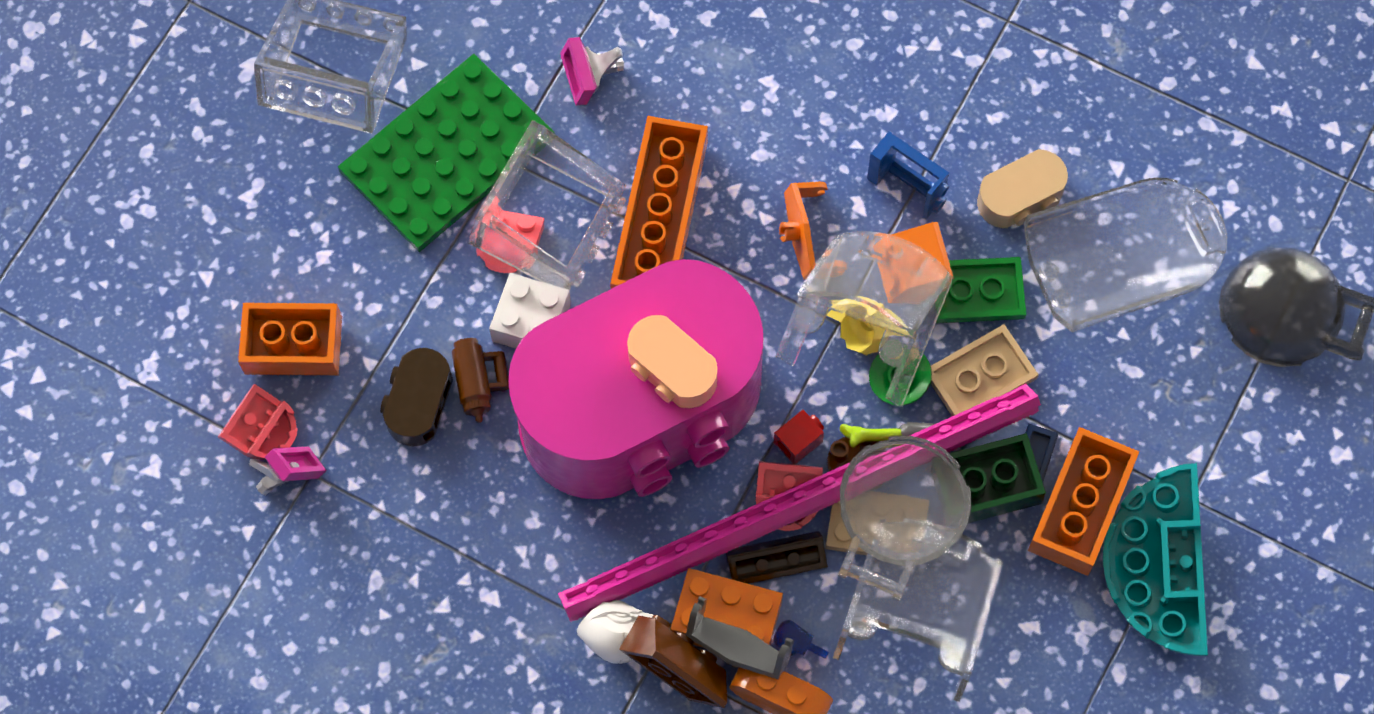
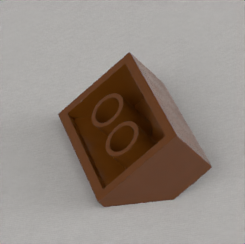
[619,615,727,708]

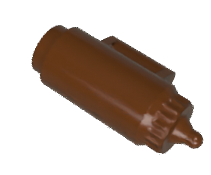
[452,338,509,423]

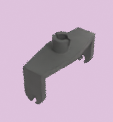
[686,596,794,679]

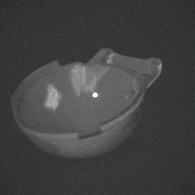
[837,436,971,602]

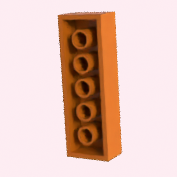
[610,116,708,289]

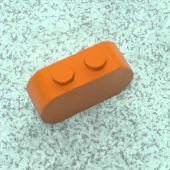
[729,667,833,714]

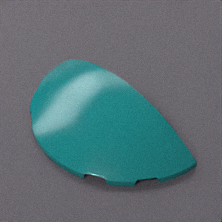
[1103,463,1208,656]

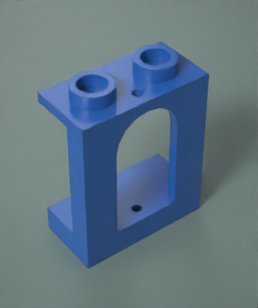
[867,131,949,219]

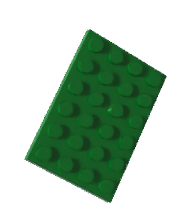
[338,53,555,253]

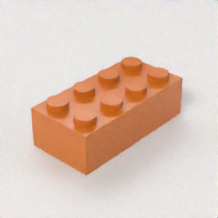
[1028,427,1140,576]

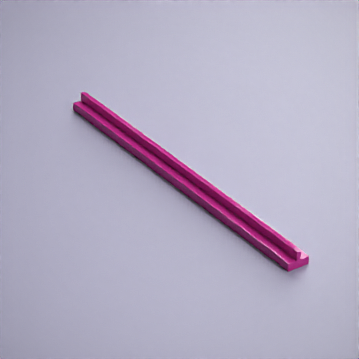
[558,384,1041,622]

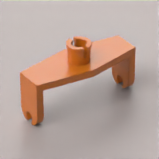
[779,181,847,280]

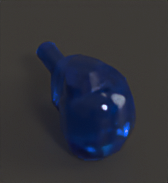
[773,620,829,659]

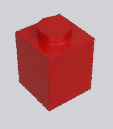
[773,409,824,465]

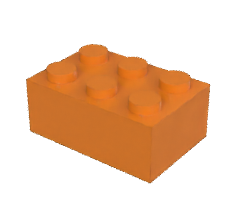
[238,303,342,376]
[670,568,783,647]

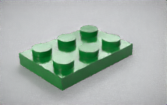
[929,257,1026,324]

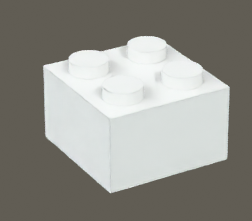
[489,273,571,348]

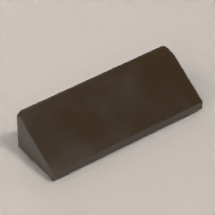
[726,531,828,584]

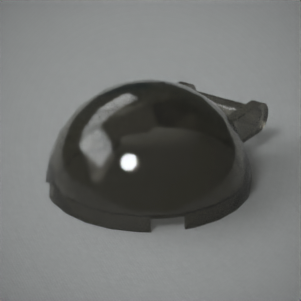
[1219,247,1374,367]

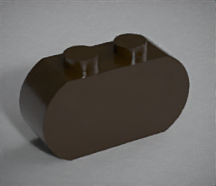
[380,348,453,446]

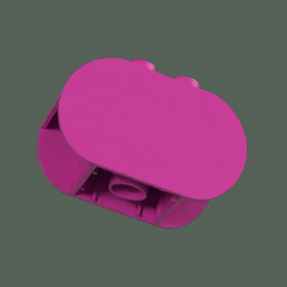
[508,259,763,499]

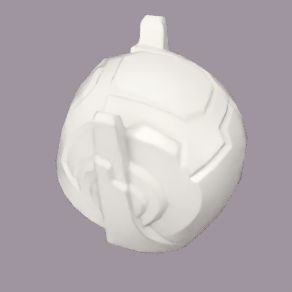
[577,600,653,664]

